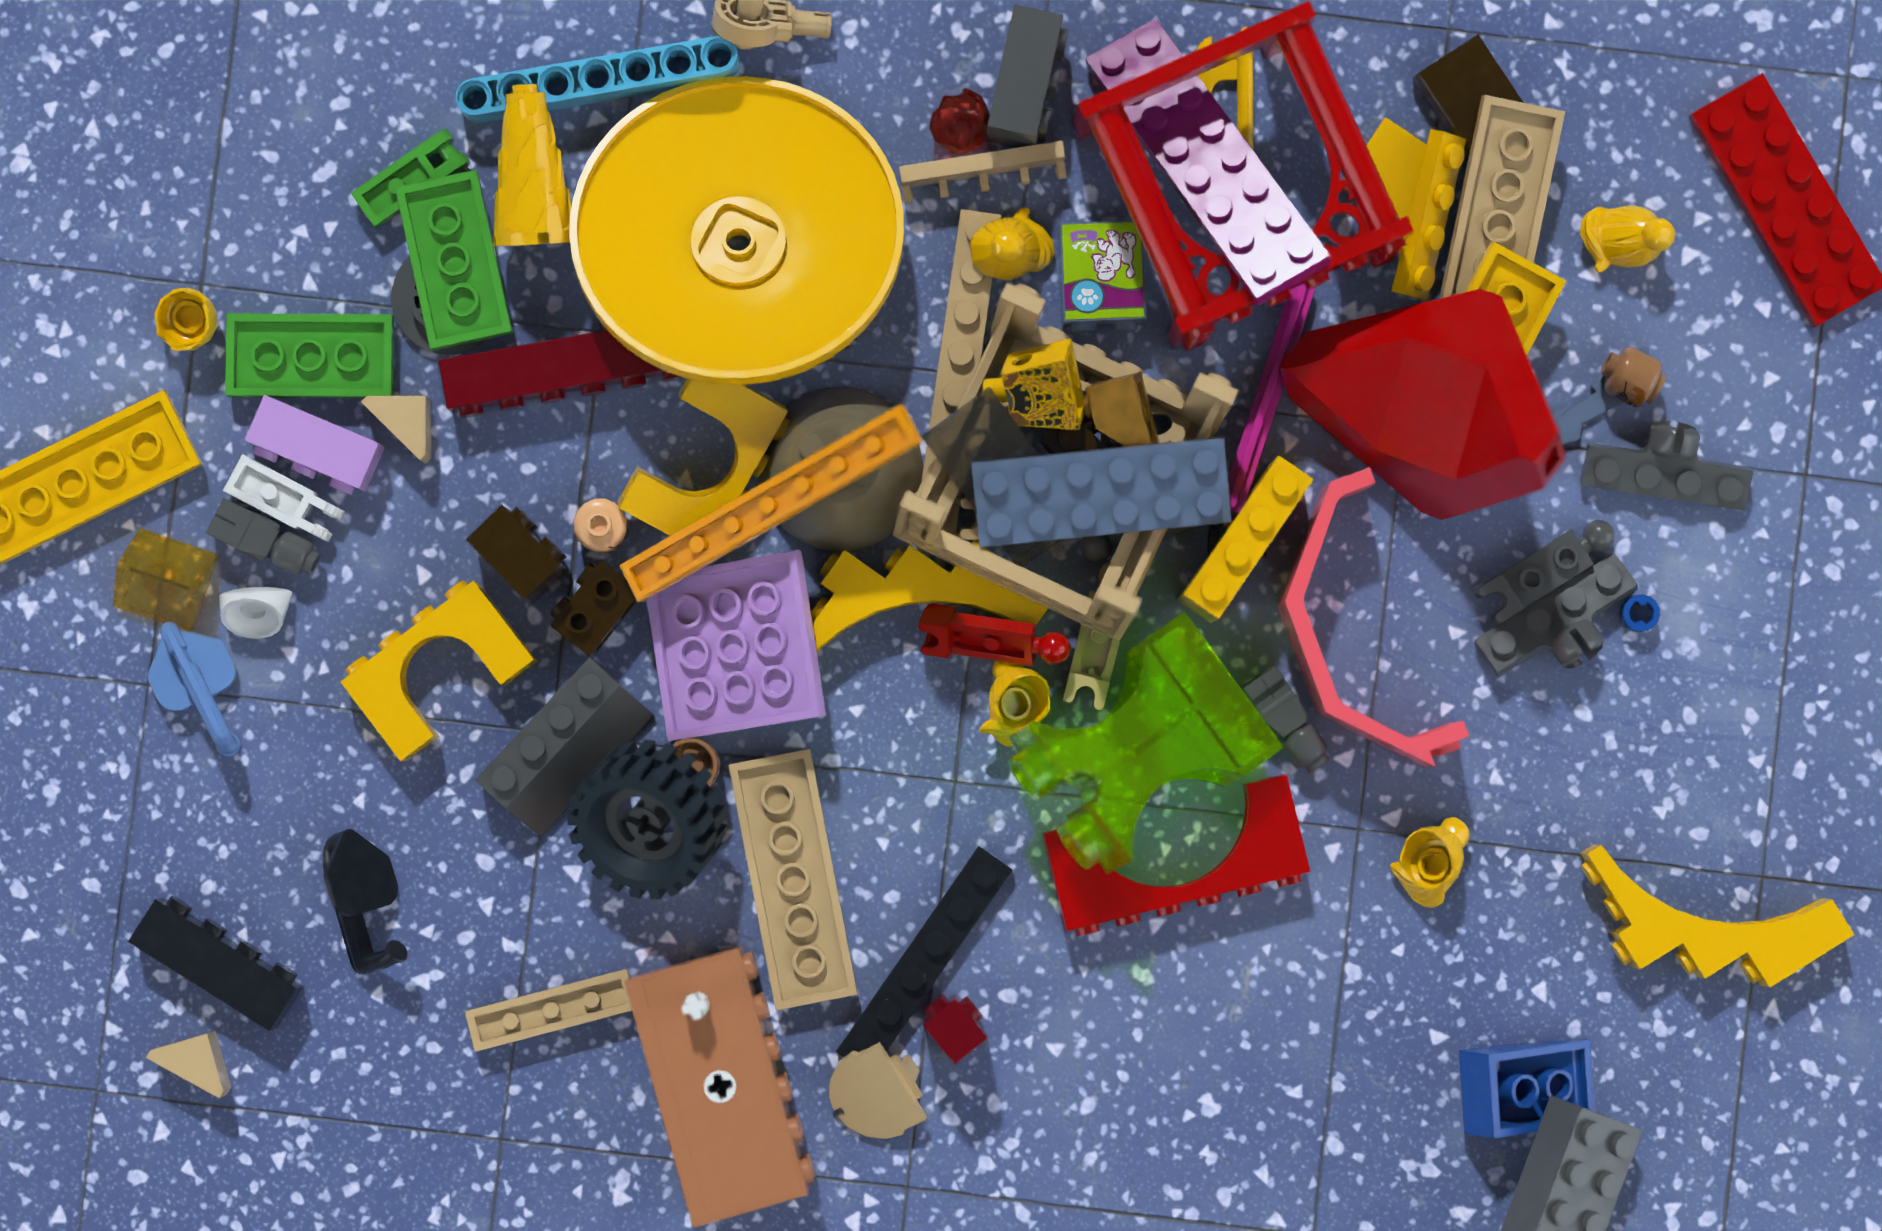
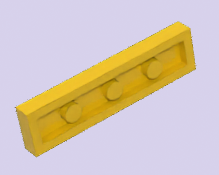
[1391,129,1466,301]

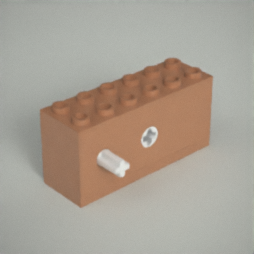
[624,945,816,1228]

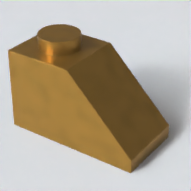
[1083,371,1160,447]

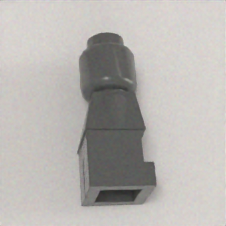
[206,498,321,575]
[1239,666,1329,773]

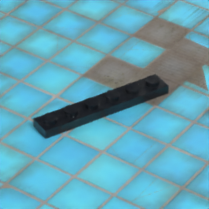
[836,846,1013,1057]

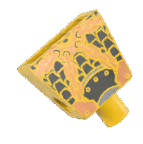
[983,339,1085,430]

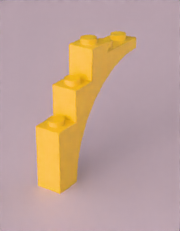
[811,540,1048,653]
[1580,844,1855,988]

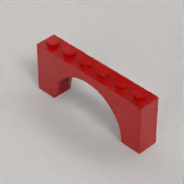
[1042,774,1311,936]

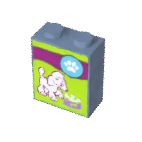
[1058,220,1146,334]

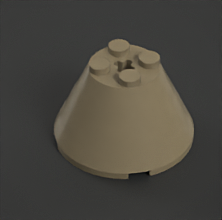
[758,387,923,552]

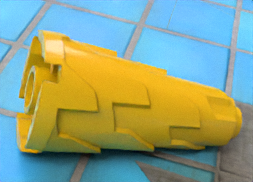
[493,84,572,246]

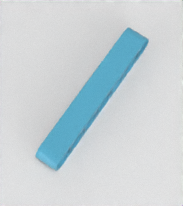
[456,36,739,123]

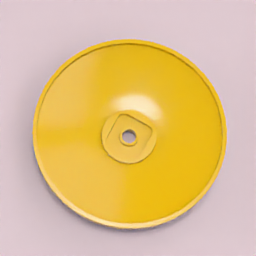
[570,76,904,385]

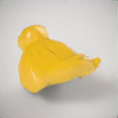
[1580,205,1675,272]
[970,207,1055,280]
[979,661,1050,747]
[1390,817,1470,908]

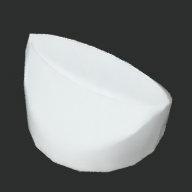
[219,587,292,639]

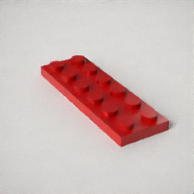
[1688,73,1882,328]

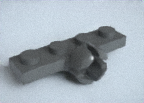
[1580,421,1754,511]
[1475,553,1638,677]

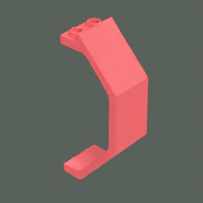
[1277,467,1470,767]

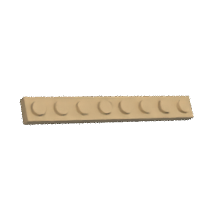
[921,209,1002,536]

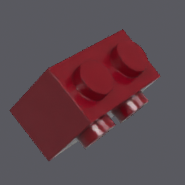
[923,994,988,1065]

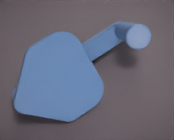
[148,622,241,757]

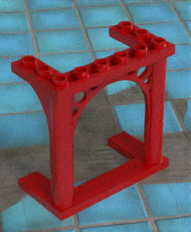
[1072,1,1414,352]

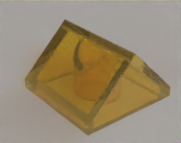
[113,528,219,632]

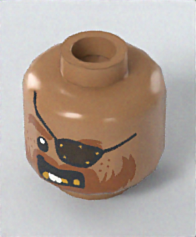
[1600,346,1666,408]

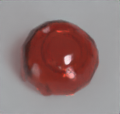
[929,88,990,154]

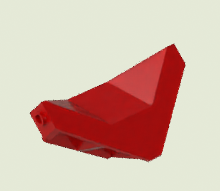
[1279,289,1565,520]

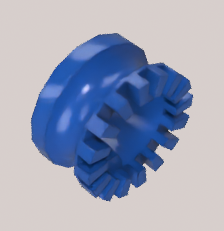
[1619,594,1660,632]

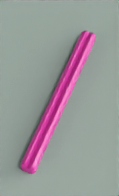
[1228,284,1316,513]

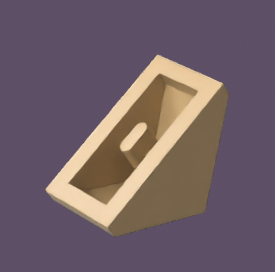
[361,396,431,464]
[146,1031,231,1098]

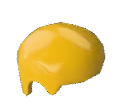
[154,287,218,351]

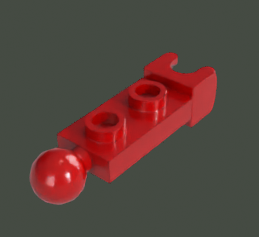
[918,603,1071,666]

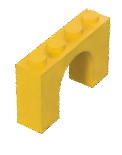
[617,379,790,536]
[1177,456,1314,623]
[340,580,538,762]

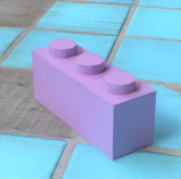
[244,395,385,495]

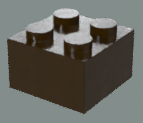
[465,505,568,604]

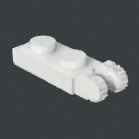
[223,454,345,542]

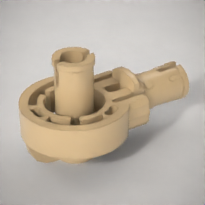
[712,0,832,49]

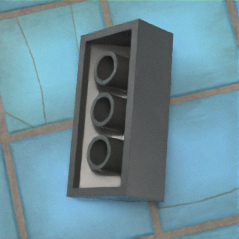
[475,657,654,836]

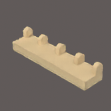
[899,141,1067,204]

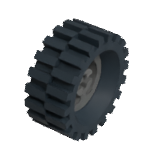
[567,740,728,900]

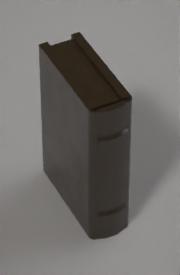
[1412,34,1524,163]

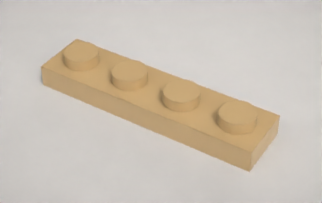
[465,968,632,1052]

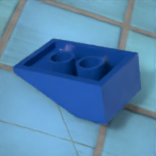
[1459,1039,1595,1139]

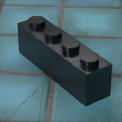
[128,896,303,1031]

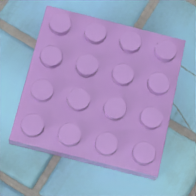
[647,550,826,741]

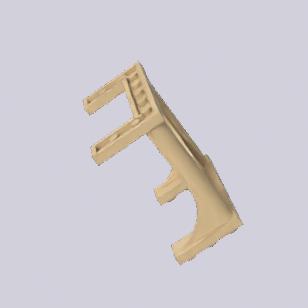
[893,283,1239,641]

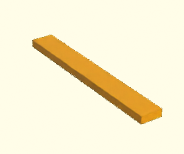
[619,405,923,602]

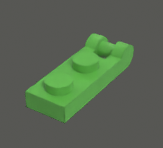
[351,129,470,229]

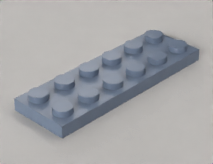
[971,437,1231,547]

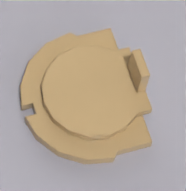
[829,1043,927,1139]

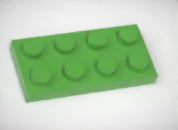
[395,170,513,351]
[225,313,394,398]

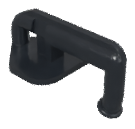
[323,829,408,974]

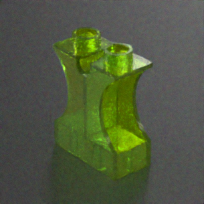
[1008,611,1284,874]

